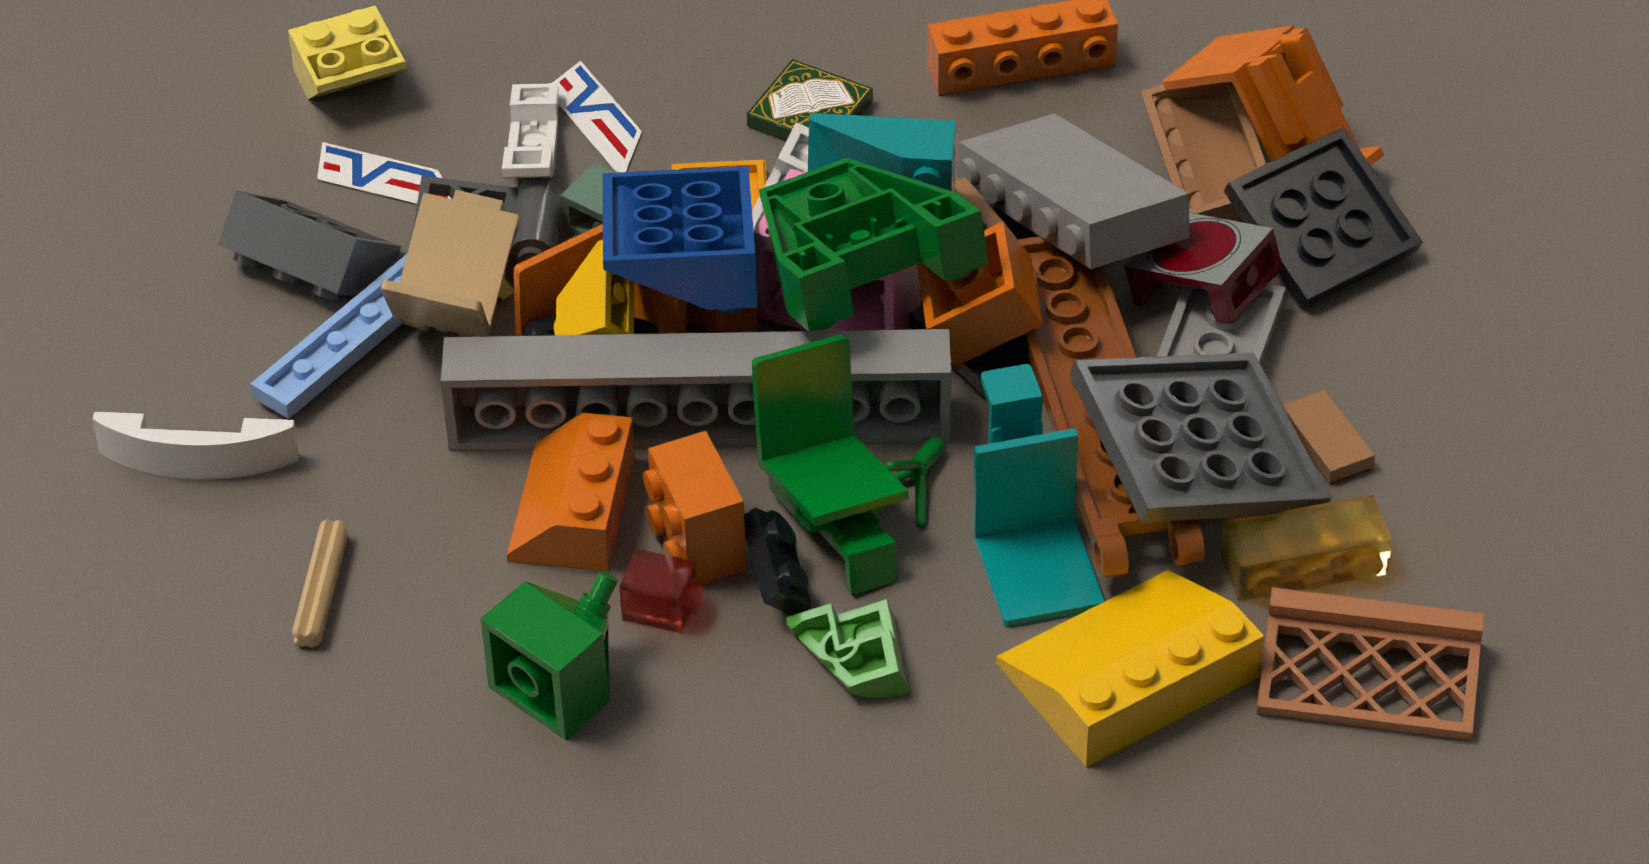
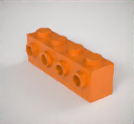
[927,0,1118,96]

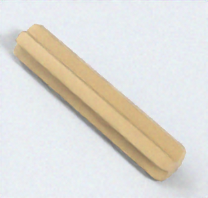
[292,519,348,648]

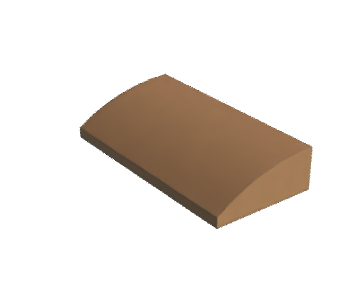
[1141,81,1266,223]

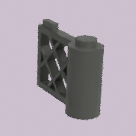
[412,176,562,268]

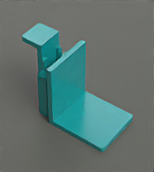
[972,364,1104,628]

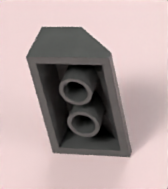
[218,190,401,302]

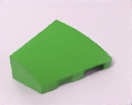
[786,599,910,698]

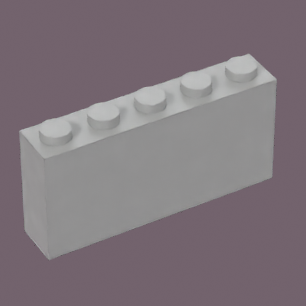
[956,113,1189,269]

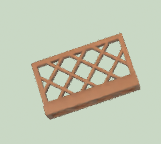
[1256,587,1485,741]

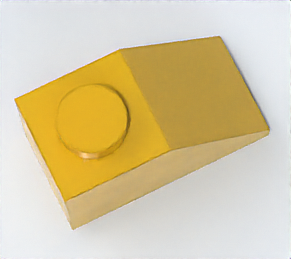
[554,240,634,335]

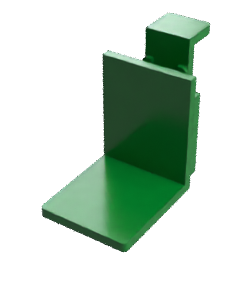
[752,334,909,594]

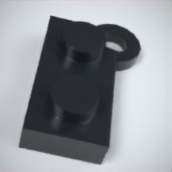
[744,507,812,616]

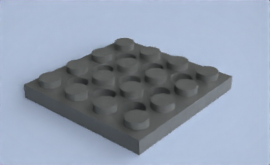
[1069,353,1331,523]

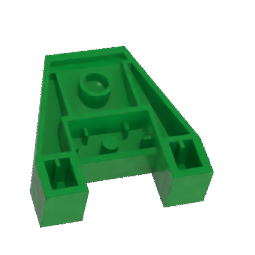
[759,158,989,332]

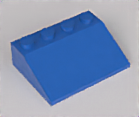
[603,166,758,313]

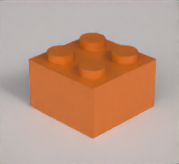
[917,221,1043,366]
[643,431,747,589]

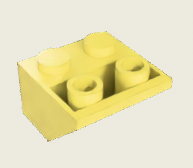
[288,5,406,99]

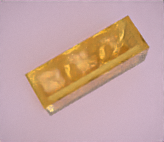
[1220,495,1392,601]

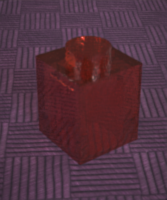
[619,549,703,633]

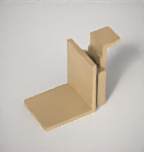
[381,190,519,337]

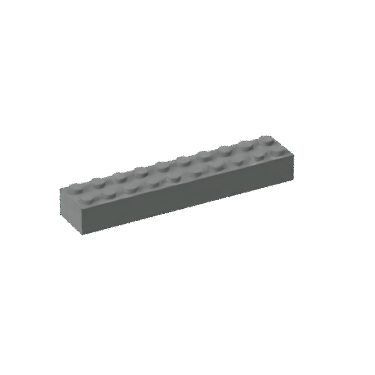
[441,329,951,451]

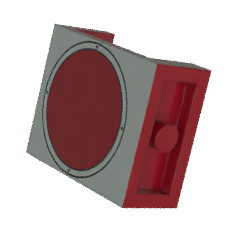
[1124,213,1283,325]

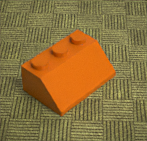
[507,413,635,571]

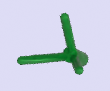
[886,437,945,528]

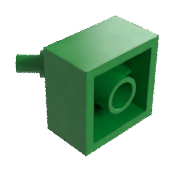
[480,571,619,740]

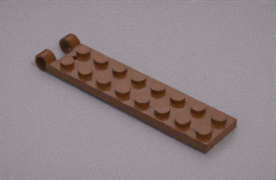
[1018,236,1205,578]

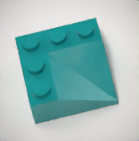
[808,113,956,192]

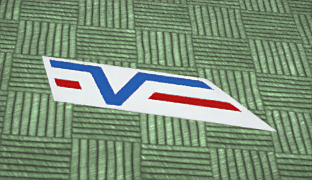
[552,61,642,172]
[317,142,452,204]

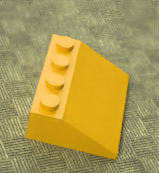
[996,570,1264,767]

